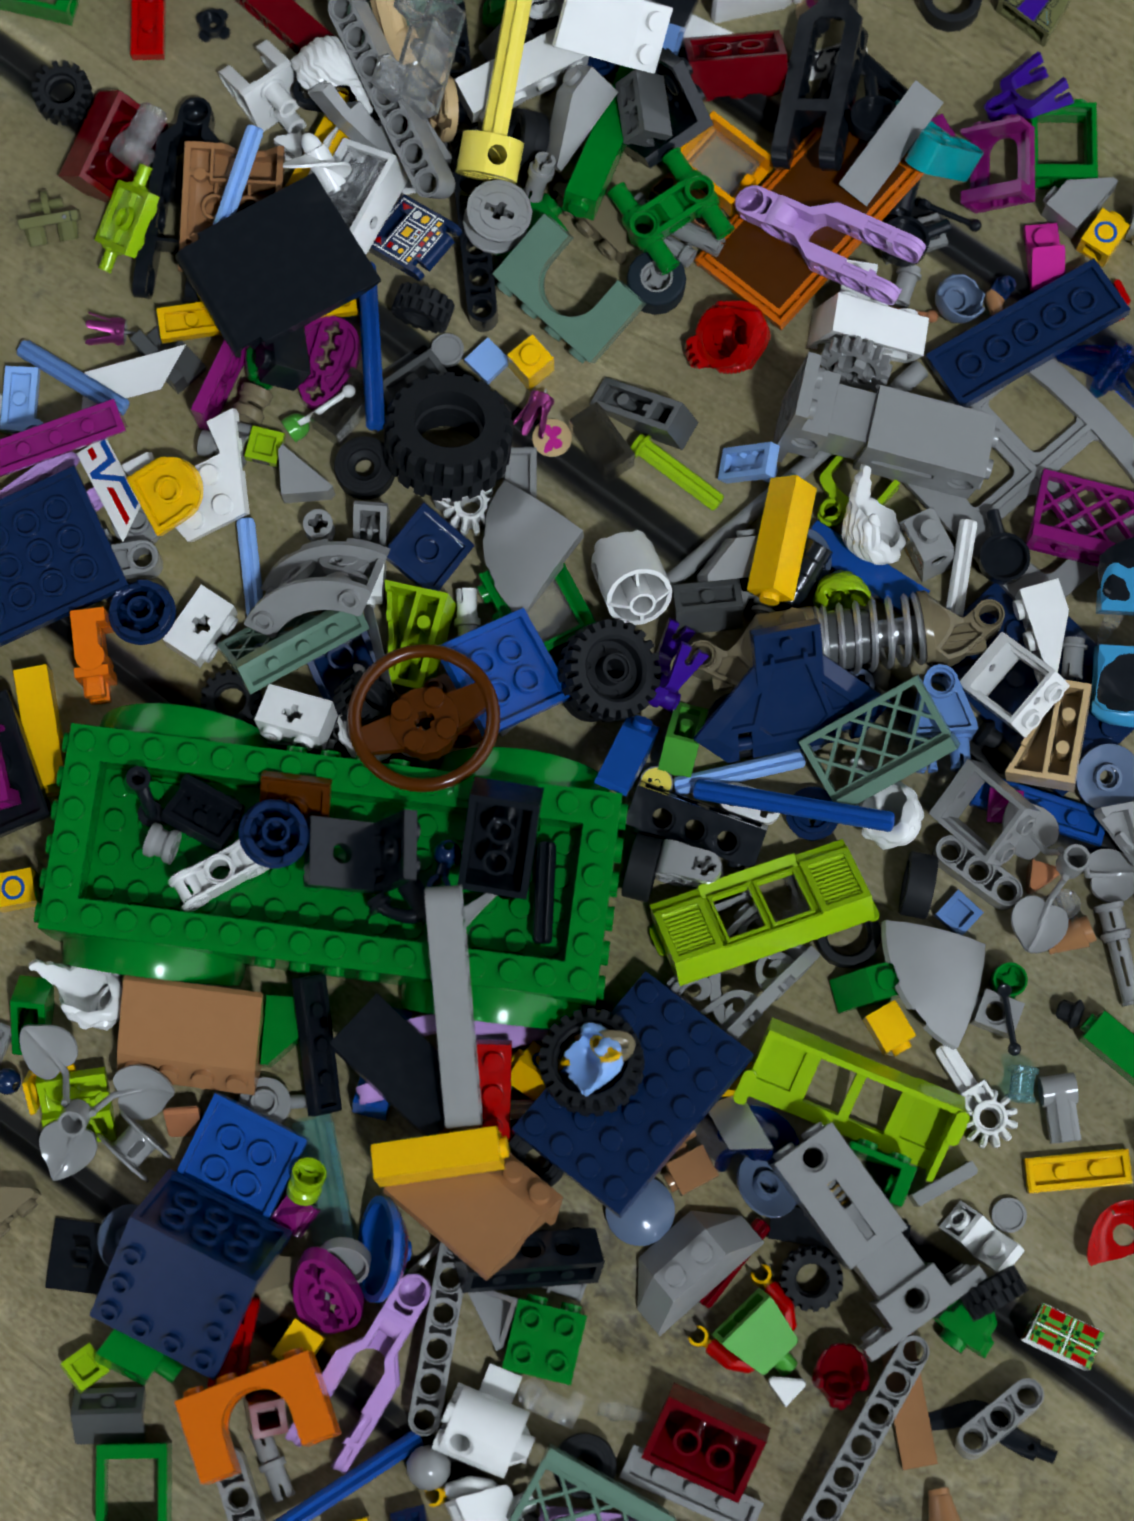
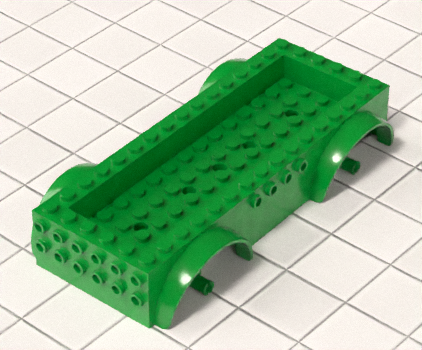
[34,703,628,1029]

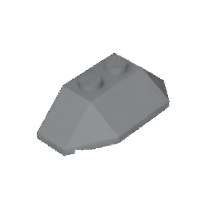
[637,1211,765,1336]

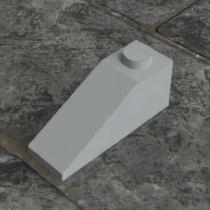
[546,65,618,171]

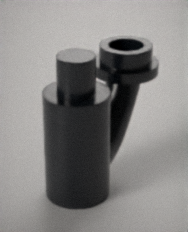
[123,766,163,827]
[367,877,427,924]

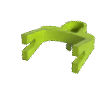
[817,455,900,529]

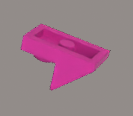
[1023,223,1065,292]

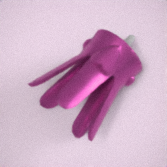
[85,311,136,346]
[513,388,555,440]

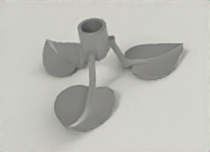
[1002,802,1134,954]
[20,1025,175,1181]

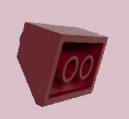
[683,30,788,102]
[58,90,168,204]
[641,1382,771,1504]

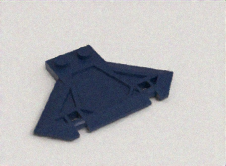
[693,618,891,763]

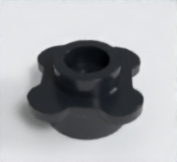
[196,9,231,42]

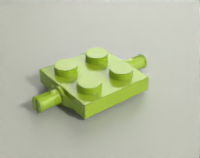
[94,163,160,273]

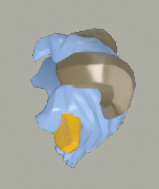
[560,1023,635,1097]

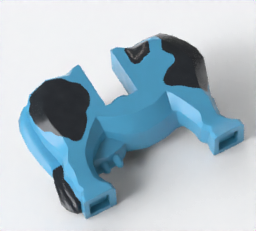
[1090,537,1134,727]

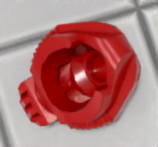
[685,301,771,375]

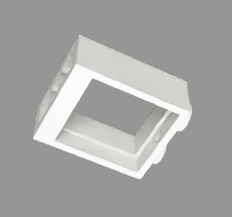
[960,632,1070,738]

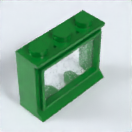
[476,563,596,656]

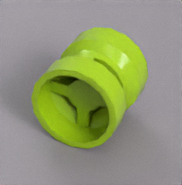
[286,1157,327,1206]

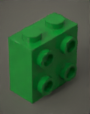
[502,1294,587,1386]

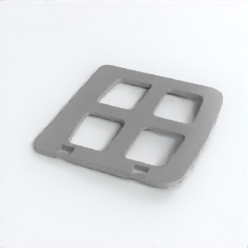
[902,358,1134,601]

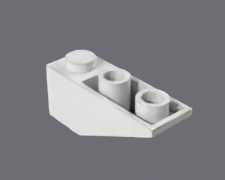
[1012,578,1069,684]

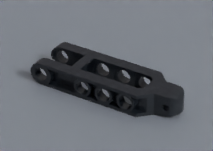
[771,0,869,171]
[132,97,221,304]

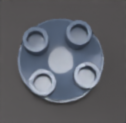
[605,1179,675,1246]

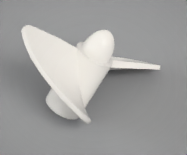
[283,126,352,193]

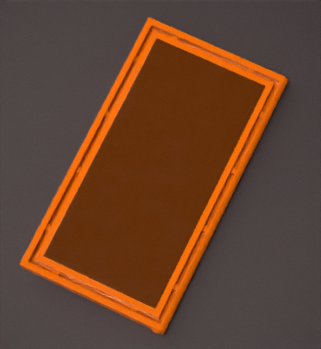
[694,128,925,331]

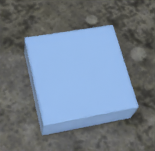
[464,337,508,384]

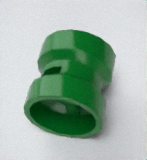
[989,962,1028,999]

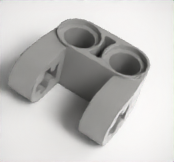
[654,839,725,889]

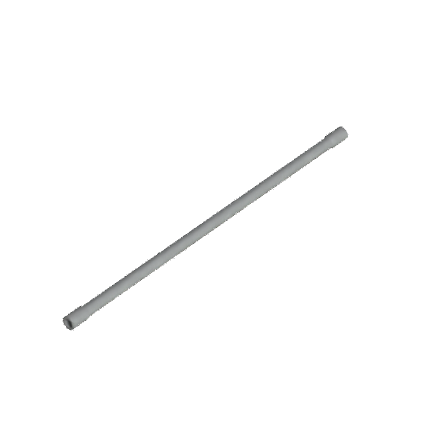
[498,361,928,737]

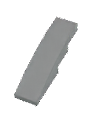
[307,82,399,158]

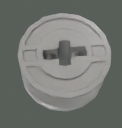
[463,179,532,254]
[97,1110,172,1183]

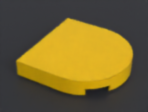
[126,456,203,536]

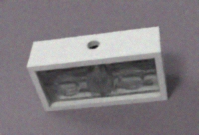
[327,138,409,255]

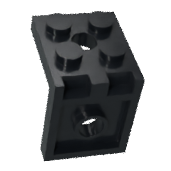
[624,48,714,169]
[304,809,421,894]

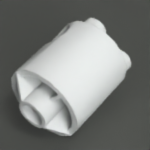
[591,530,672,625]
[431,1382,536,1479]

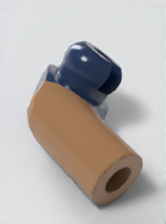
[985,275,1016,317]

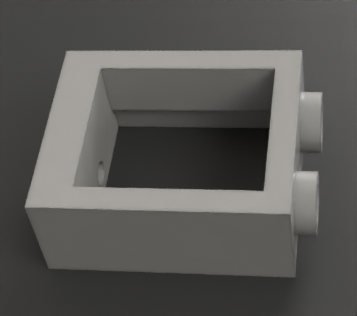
[929,759,1041,866]

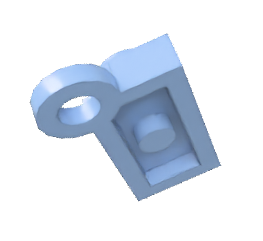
[0,366,44,434]

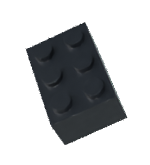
[458,777,544,900]

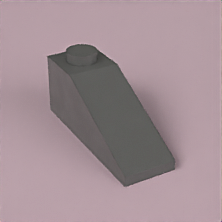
[589,377,699,450]

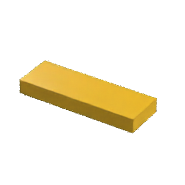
[1023,1149,1133,1194]

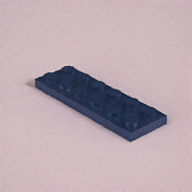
[925,258,1131,408]

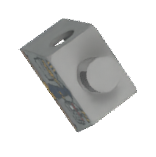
[898,507,954,582]

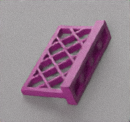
[0,399,128,477]
[1026,469,1134,567]

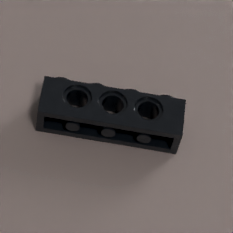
[626,780,769,870]
[454,1227,605,1293]

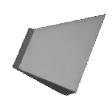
[468,1291,519,1351]

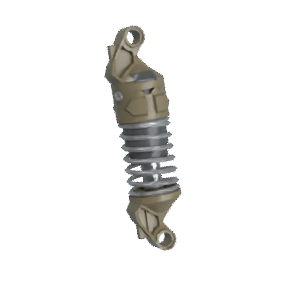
[687,590,1005,692]

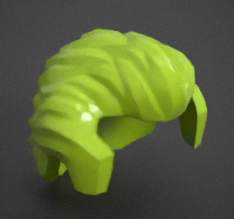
[812,570,871,611]

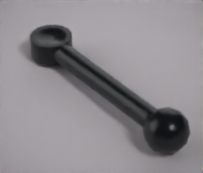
[917,198,982,232]
[997,983,1021,1056]

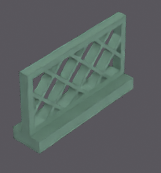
[217,610,370,695]
[799,675,960,806]
[509,1443,676,1521]

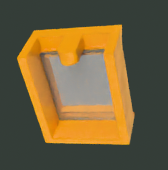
[680,110,773,218]

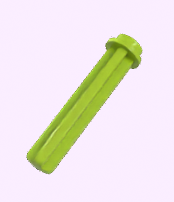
[630,434,724,511]

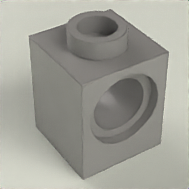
[970,989,1025,1039]

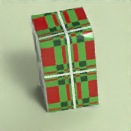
[1021,1303,1105,1371]

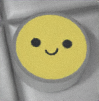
[640,766,673,791]

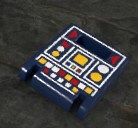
[369,194,462,282]

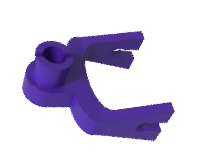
[984,51,1074,122]
[648,618,709,712]

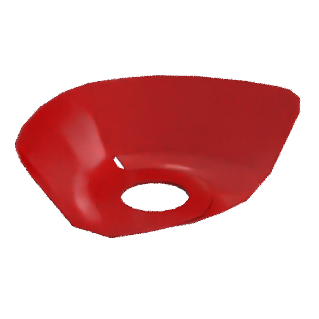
[1087,1199,1134,1267]

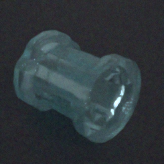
[1005,1065,1040,1104]

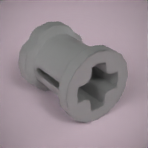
[303,509,336,542]

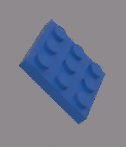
[440,608,571,737]
[176,1092,310,1220]

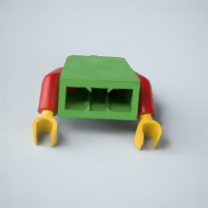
[688,1264,798,1376]

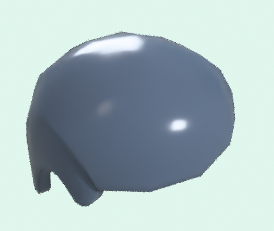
[935,274,985,324]

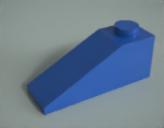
[594,715,660,796]

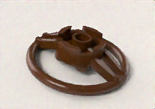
[347,644,500,792]

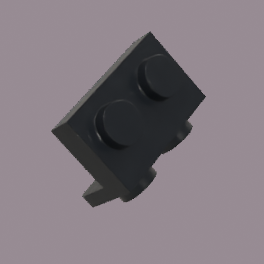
[160,773,245,852]

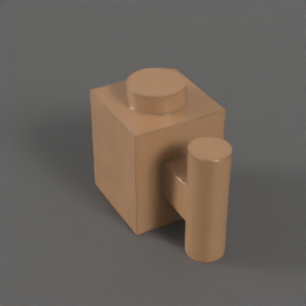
[662,1130,719,1196]

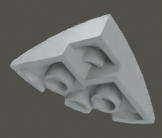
[483,481,584,613]
[881,920,986,1050]

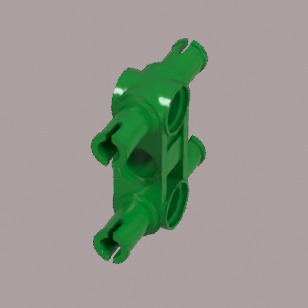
[607,147,735,275]

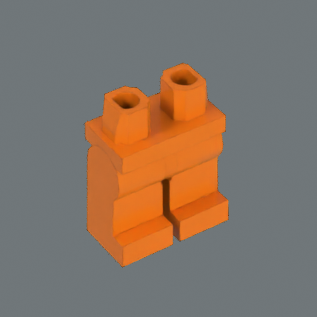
[70,607,118,705]

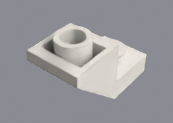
[939,1200,1025,1273]

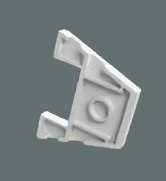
[122,408,250,542]

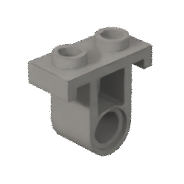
[104,529,163,603]

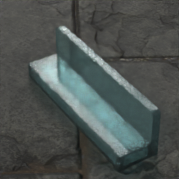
[292,1114,356,1247]

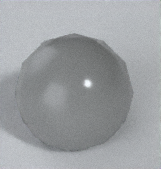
[406,1445,450,1491]

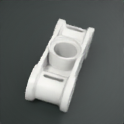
[168,839,270,912]

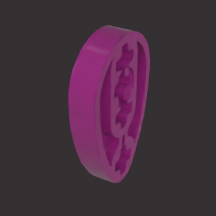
[298,316,362,410]
[293,1247,364,1333]

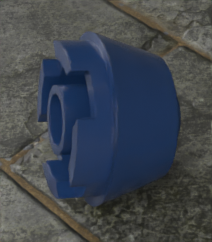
[109,580,176,645]
[239,799,309,869]

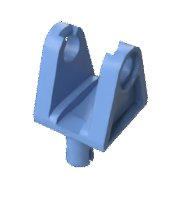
[906,664,978,774]

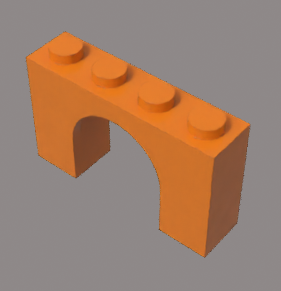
[174,1347,342,1485]

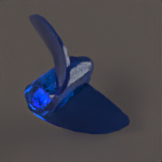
[1056,341,1134,408]
[715,1104,799,1172]

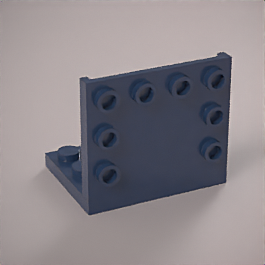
[89,1168,293,1380]

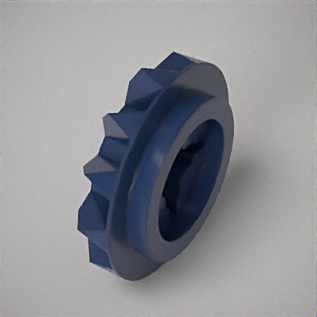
[786,787,838,842]

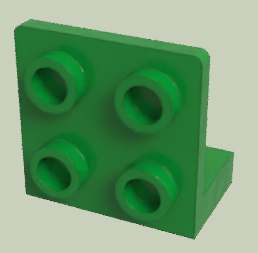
[848,1138,917,1210]

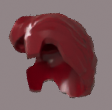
[812,1343,870,1410]

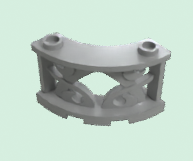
[244,538,390,638]
[665,903,821,1041]

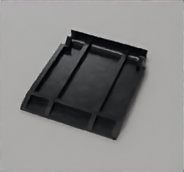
[175,173,381,358]

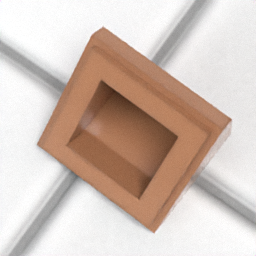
[1025,859,1060,895]

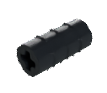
[784,537,833,608]

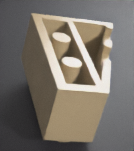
[1005,680,1092,792]

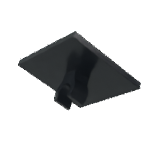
[45,1218,109,1294]

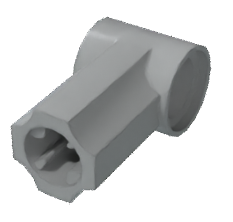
[1038,1072,1081,1144]

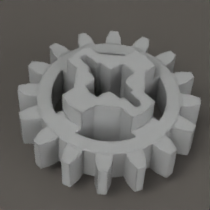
[820,335,893,392]

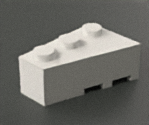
[807,291,929,364]

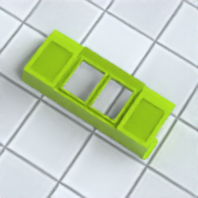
[649,839,880,986]
[733,1017,970,1183]

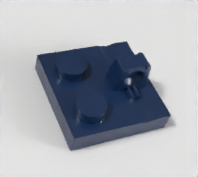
[386,502,475,591]

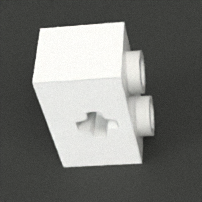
[163,585,238,668]
[254,684,338,751]

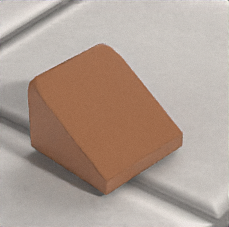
[164,1106,203,1137]

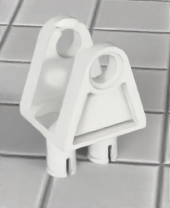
[218,39,307,134]

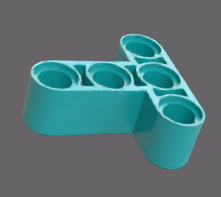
[895,100,984,182]

